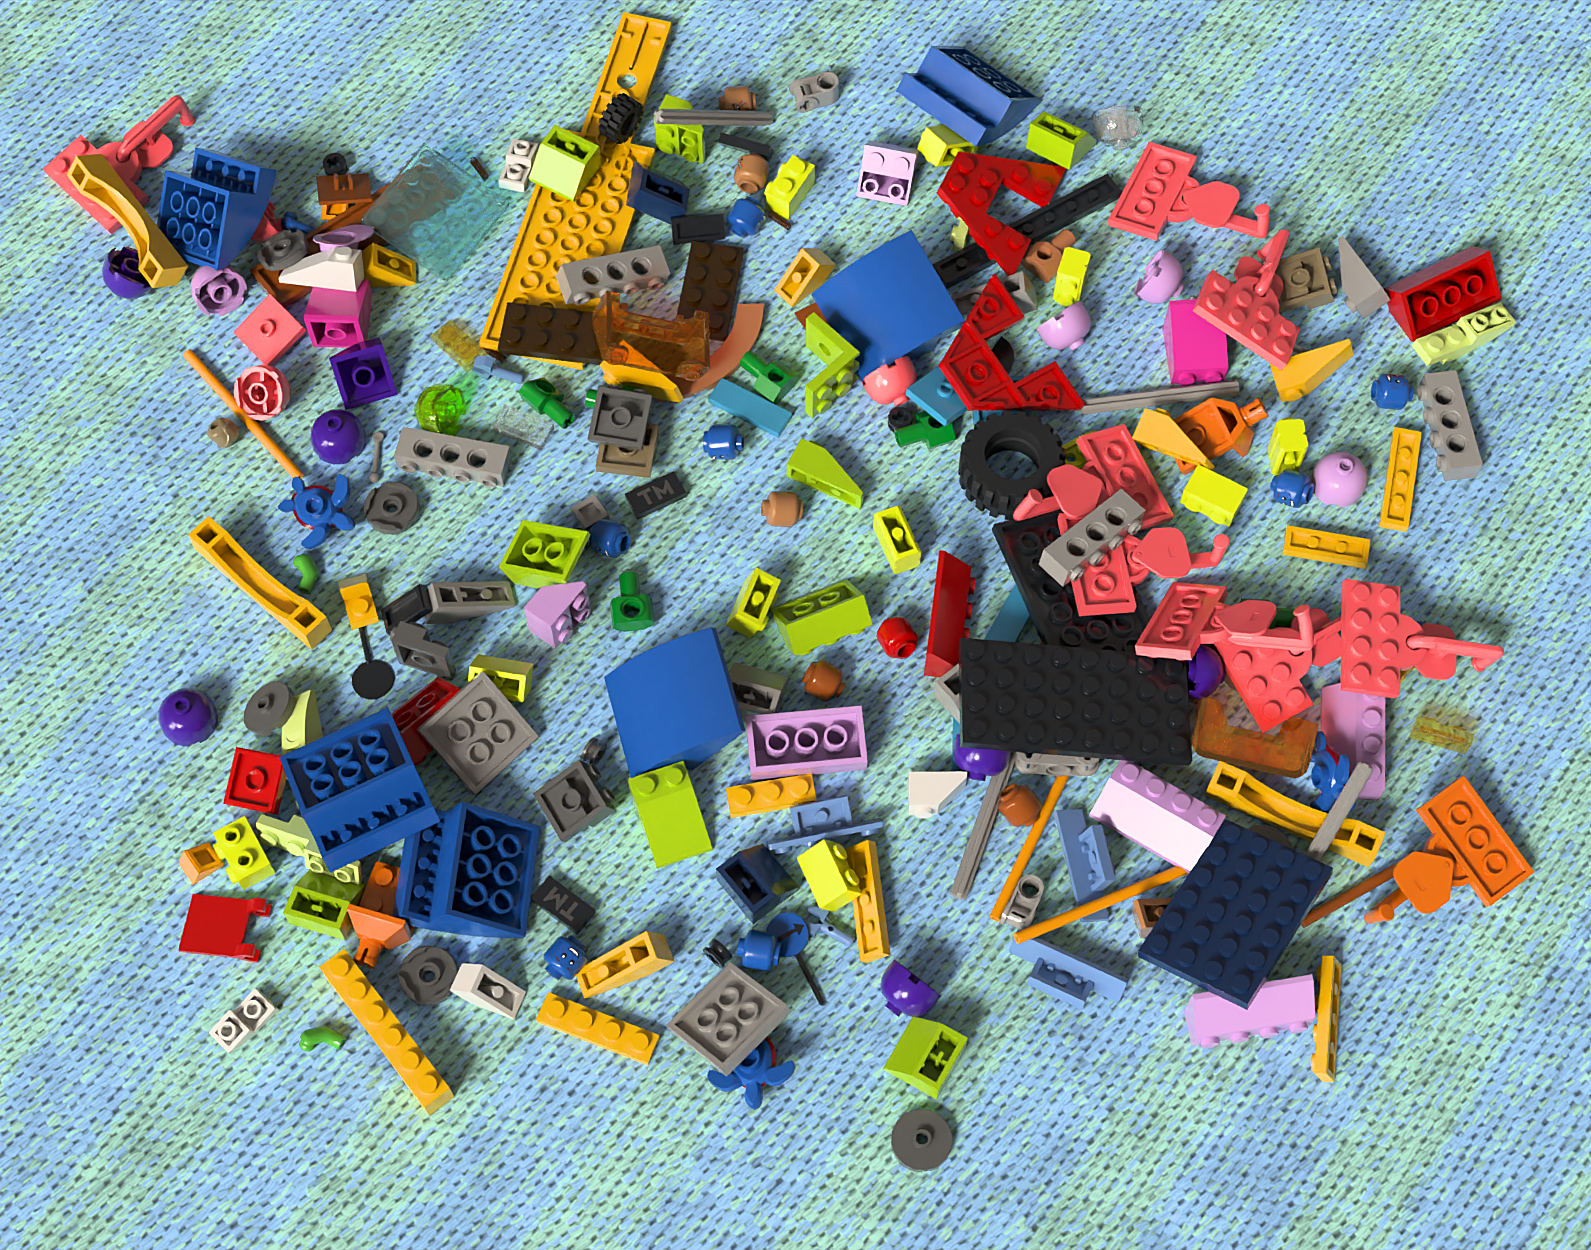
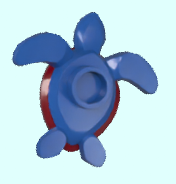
[278,474,356,549]
[1304,731,1356,813]
[707,1036,795,1110]

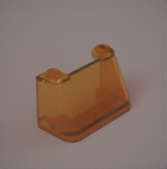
[592,291,710,381]
[1191,695,1319,778]

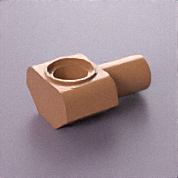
[1021,229,1076,283]

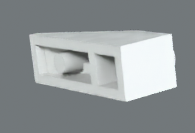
[279,247,364,292]

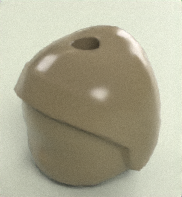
[207,417,240,448]

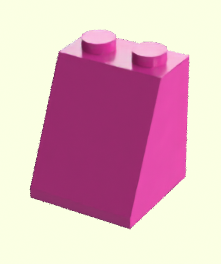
[304,280,373,348]
[1162,299,1228,386]

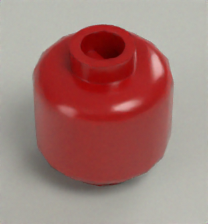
[876,617,918,659]

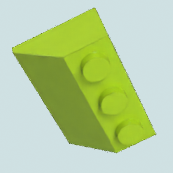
[770,579,873,656]

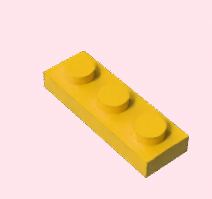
[1282,525,1370,569]
[726,774,817,818]

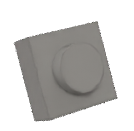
[571,494,610,532]

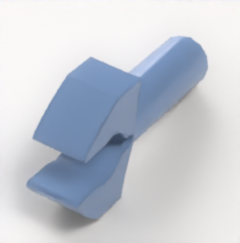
[472,356,524,384]
[802,906,855,947]

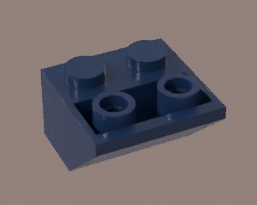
[626,161,690,225]
[716,844,800,924]

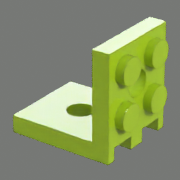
[805,312,860,419]

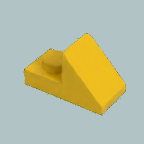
[339,573,380,630]

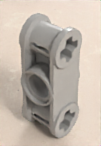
[1015,752,1100,777]

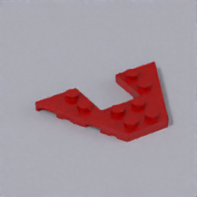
[936,151,1066,276]
[939,274,1085,411]

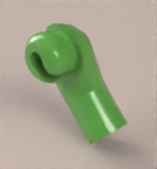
[293,553,319,595]
[299,1026,347,1052]

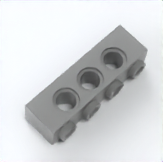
[556,245,670,305]
[1417,370,1483,481]
[394,427,512,488]
[1039,488,1146,587]

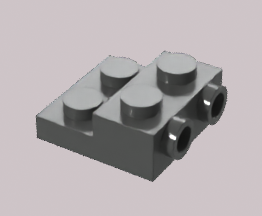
[587,384,655,451]
[390,621,456,681]
[533,760,616,842]

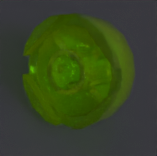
[414,383,466,436]

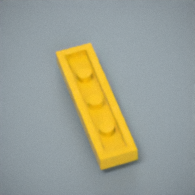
[1378,427,1422,532]
[846,840,891,963]
[1311,956,1342,1082]
[536,992,660,1065]

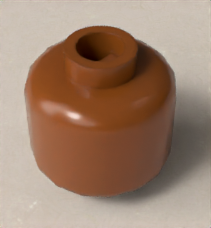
[801,660,846,702]
[998,783,1041,827]

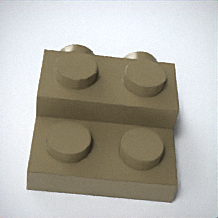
[1275,247,1338,313]
[595,422,659,478]

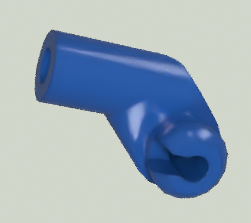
[281,212,316,235]

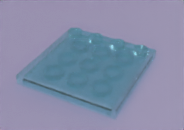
[361,142,509,283]

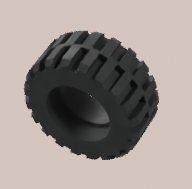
[958,411,1066,520]

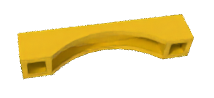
[67,154,188,288]
[188,516,332,650]
[1204,761,1386,868]
[319,949,454,1116]

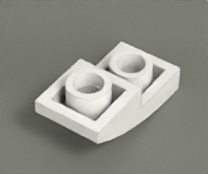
[499,139,538,192]
[209,988,279,1054]

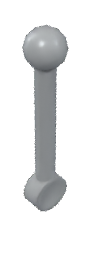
[368,432,384,483]

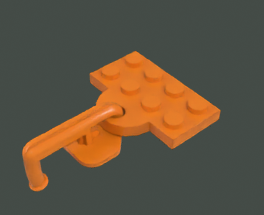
[1364,775,1534,924]

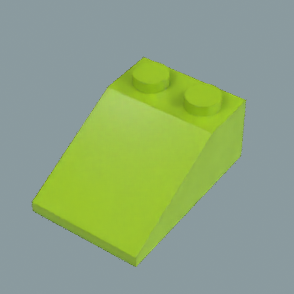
[499,520,591,588]
[628,761,713,869]

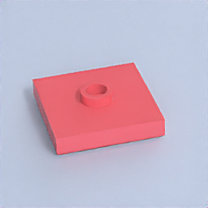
[233,294,306,366]

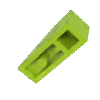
[787,438,863,509]

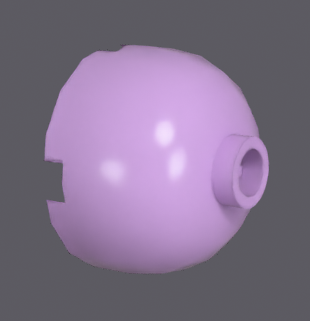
[1134,250,1184,304]
[191,265,247,316]
[1036,301,1091,351]
[1311,452,1367,507]

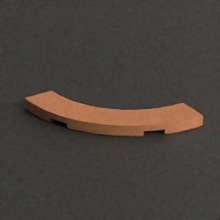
[657,304,764,402]

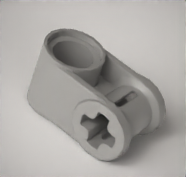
[789,71,839,113]
[999,874,1044,930]

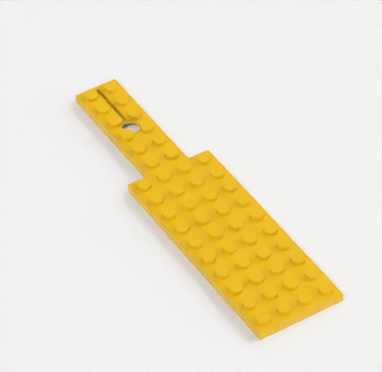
[479,12,672,370]

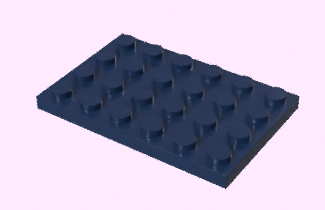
[1138,819,1333,1010]

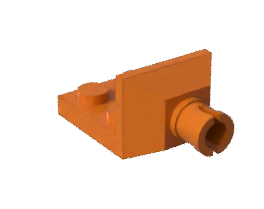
[1173,397,1269,475]
[347,861,415,969]

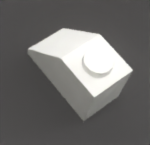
[907,771,967,818]
[450,963,526,1019]

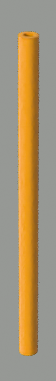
[183,349,305,479]
[989,775,1069,922]
[1014,866,1188,944]

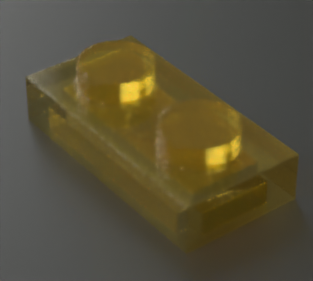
[430,320,487,373]
[1409,717,1474,755]

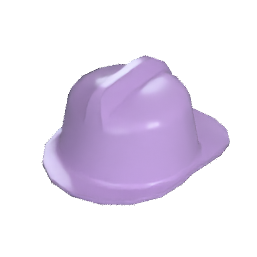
[313,225,374,252]

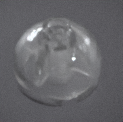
[1092,105,1144,150]

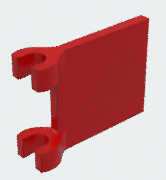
[178,894,272,963]

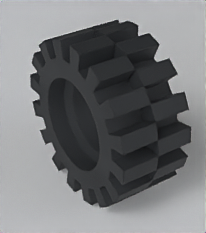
[598,93,644,144]

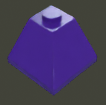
[329,337,398,410]

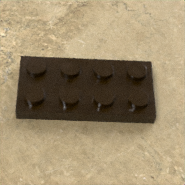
[674,241,744,342]
[498,302,614,365]

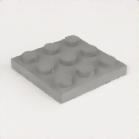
[416,671,539,795]
[667,962,791,1077]

